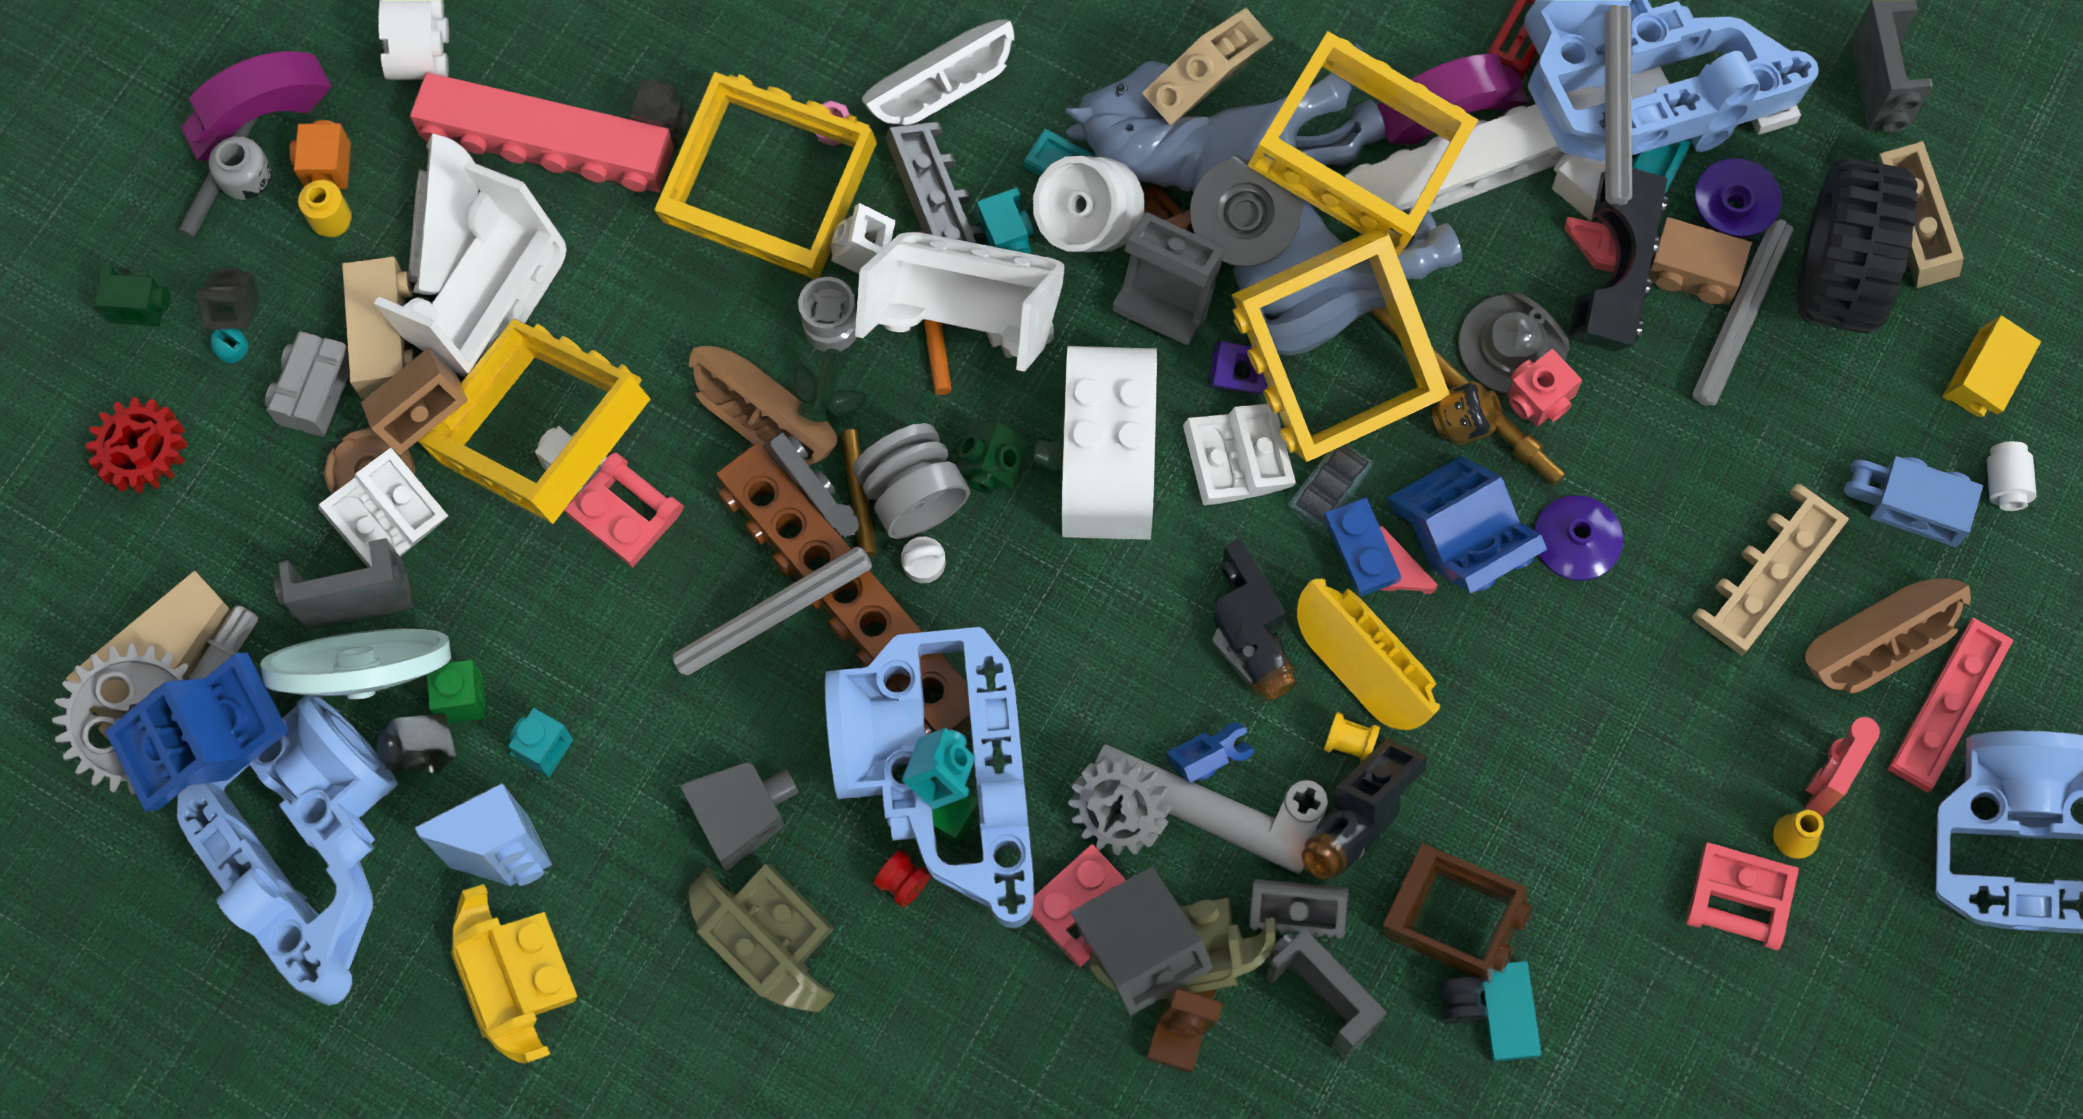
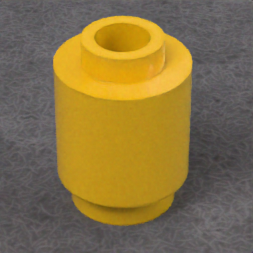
[298,180,351,237]

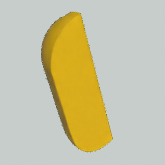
[1297,579,1440,730]

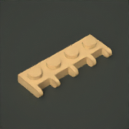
[1692,484,1849,656]

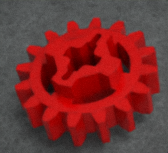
[86,398,188,494]

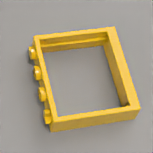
[1247,31,1478,256]
[655,72,877,279]
[1232,229,1450,462]
[418,318,651,524]

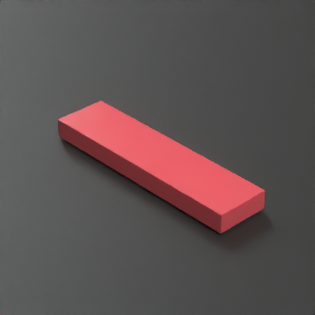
[1887,617,2013,793]

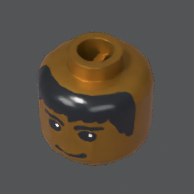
[1432,381,1502,445]

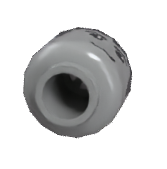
[209,136,272,200]

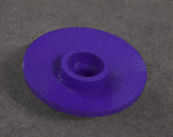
[1694,158,1782,238]
[1534,496,1623,581]

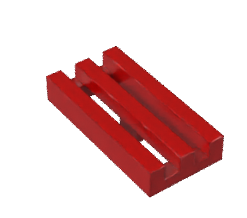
[1487,0,1537,79]

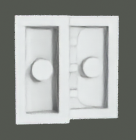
[1183,404,1296,506]
[318,448,448,568]

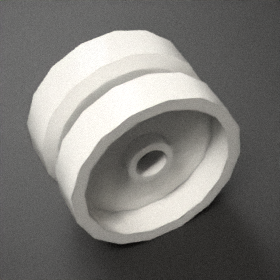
[1033,156,1144,252]

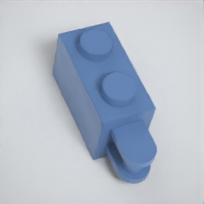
[1844,456,1983,547]

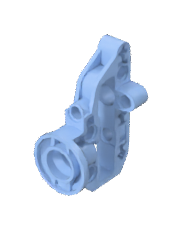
[1524,0,1819,161]
[825,627,1034,928]
[177,695,398,1005]
[1936,731,2083,934]

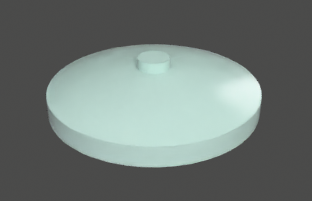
[260,629,451,699]

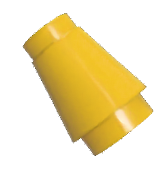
[1773,810,1824,859]

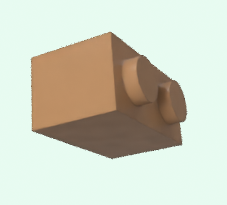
[1648,217,1752,305]
[361,348,468,455]

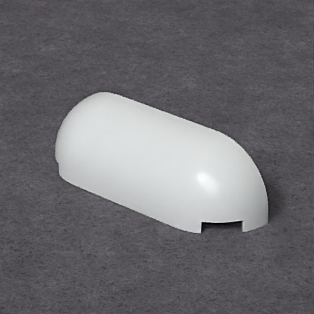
[862,20,1014,125]
[409,134,478,295]

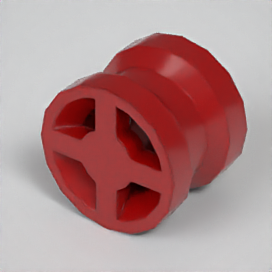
[873,849,931,908]

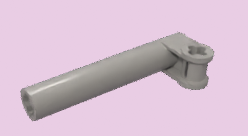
[1094,744,1328,875]

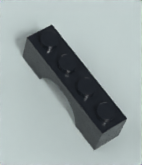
[1568,167,1668,352]

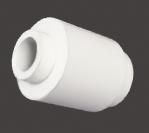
[1986,441,2037,511]

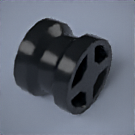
[1436,978,1488,1024]

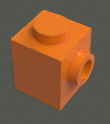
[290,120,351,189]

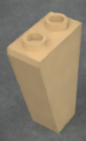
[1142,8,1273,126]
[66,571,231,742]

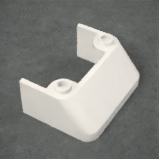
[374,161,566,378]
[855,232,1064,371]

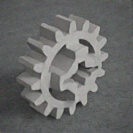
[1069,754,1171,855]

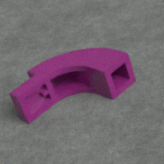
[181,51,332,161]
[1377,54,1529,145]

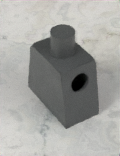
[680,762,799,872]

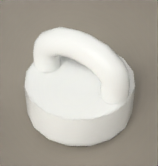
[901,537,946,583]

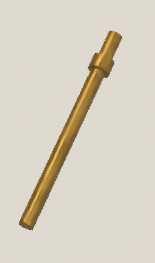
[1370,308,1566,487]

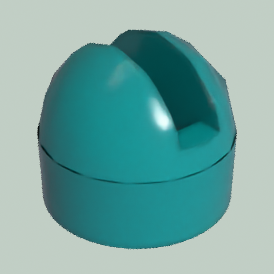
[210,325,248,363]

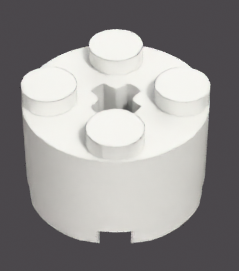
[379,0,449,80]

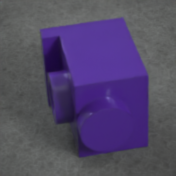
[1207,341,1268,396]

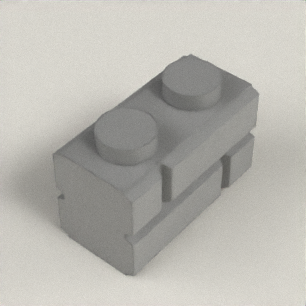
[265,331,350,437]

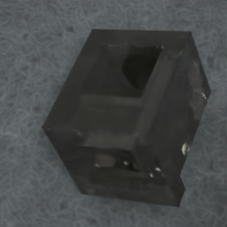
[630,78,690,148]
[196,268,259,329]
[377,713,457,774]

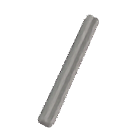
[1605,4,1632,205]
[1692,219,1794,406]
[672,547,872,675]

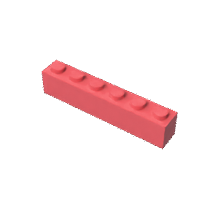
[410,72,674,192]

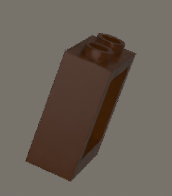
[1383,843,1532,984]

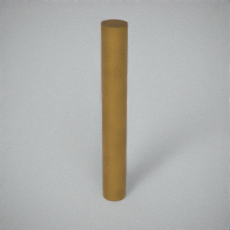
[840,429,877,558]

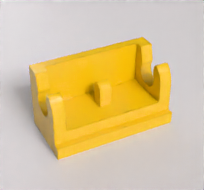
[1942,315,2041,418]

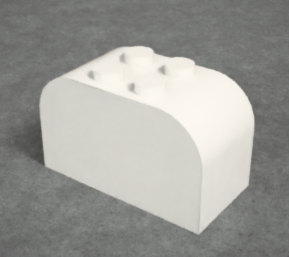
[1062,346,1157,540]

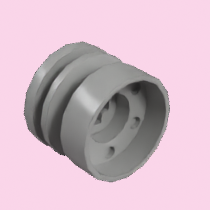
[852,423,970,539]

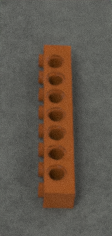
[716,442,971,735]

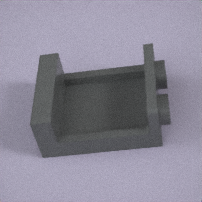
[1850,0,1933,132]
[1112,212,1225,345]
[274,538,414,631]
[1070,866,1214,1016]
[1265,929,1387,1061]

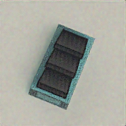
[1287,444,1375,534]

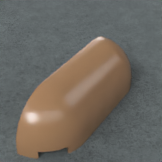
[689,346,837,466]
[1805,579,1971,693]

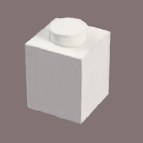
[1552,153,1605,221]

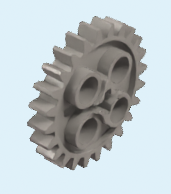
[53,644,199,795]

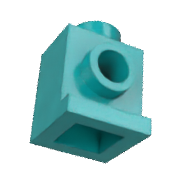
[977,188,1033,254]
[508,708,574,778]
[902,728,975,809]

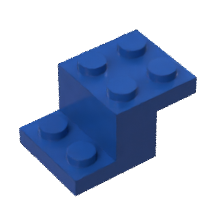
[1387,456,1547,593]
[105,653,289,812]

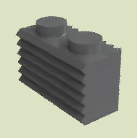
[1250,879,1348,939]

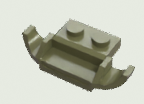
[689,864,835,1012]
[1090,898,1275,1000]

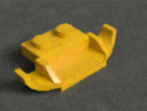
[450,884,577,1064]

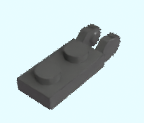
[764,432,860,538]

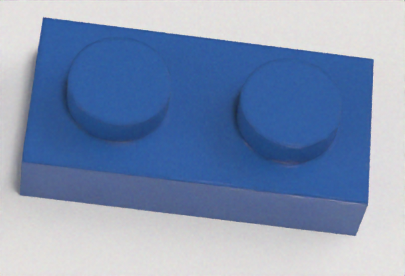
[1324,498,1402,597]

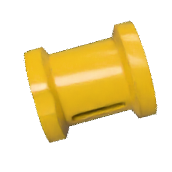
[1324,712,1380,763]

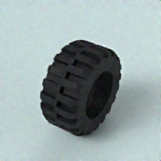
[1797,157,1918,334]

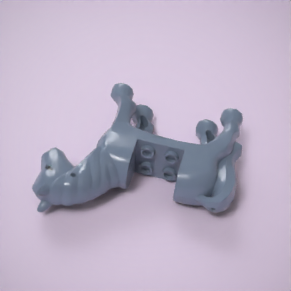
[1065,44,1462,356]

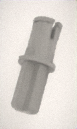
[187,605,258,680]

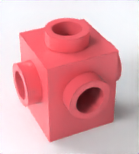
[1507,348,1582,428]

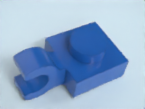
[1166,722,1254,783]

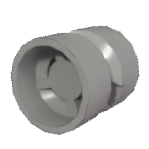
[798,277,857,353]

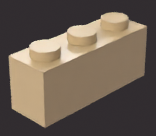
[1879,141,1964,288]
[342,257,416,399]

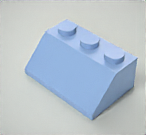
[415,783,552,886]

